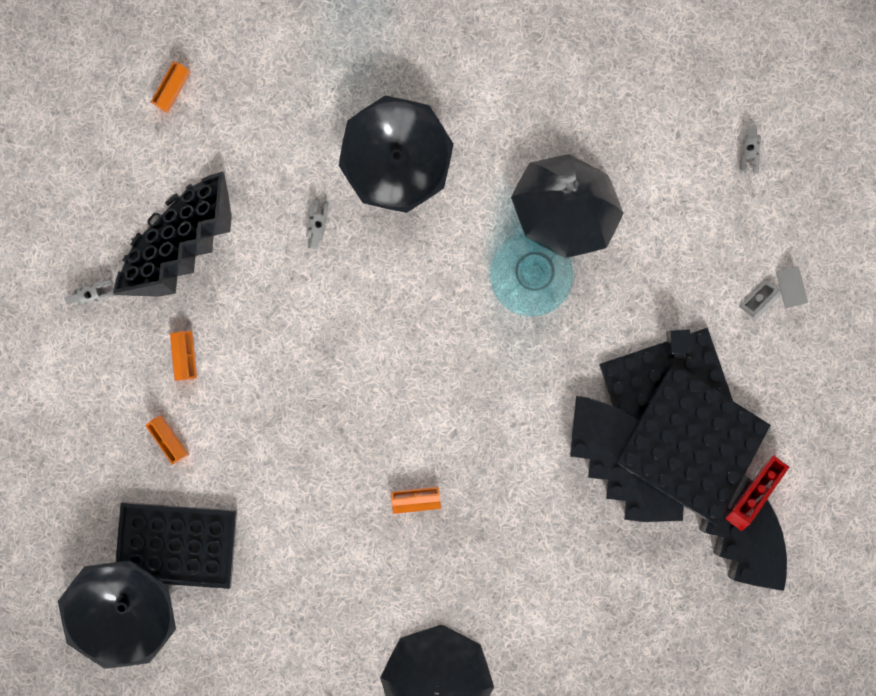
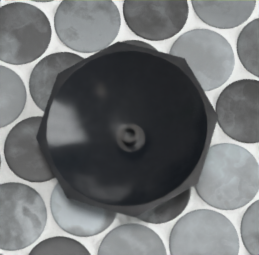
[338,95,454,213]
[511,154,624,258]
[58,561,176,669]
[380,625,494,696]

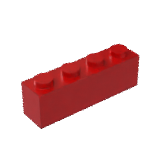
[725,455,790,531]

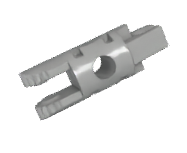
[741,125,761,174]
[306,199,329,249]
[65,279,117,306]

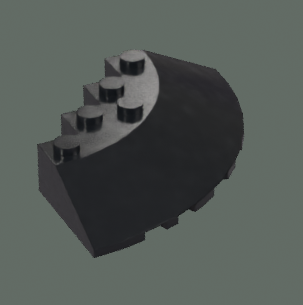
[113,171,232,297]
[570,395,684,522]
[700,475,787,591]

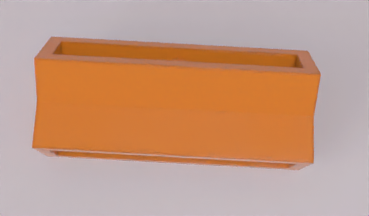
[150,61,191,113]
[170,331,197,381]
[145,415,189,465]
[391,487,441,514]

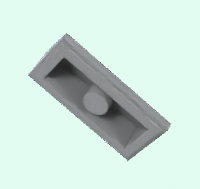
[776,266,808,309]
[739,279,781,322]

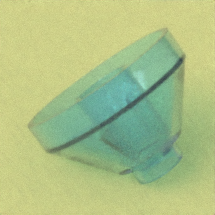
[489,234,574,317]

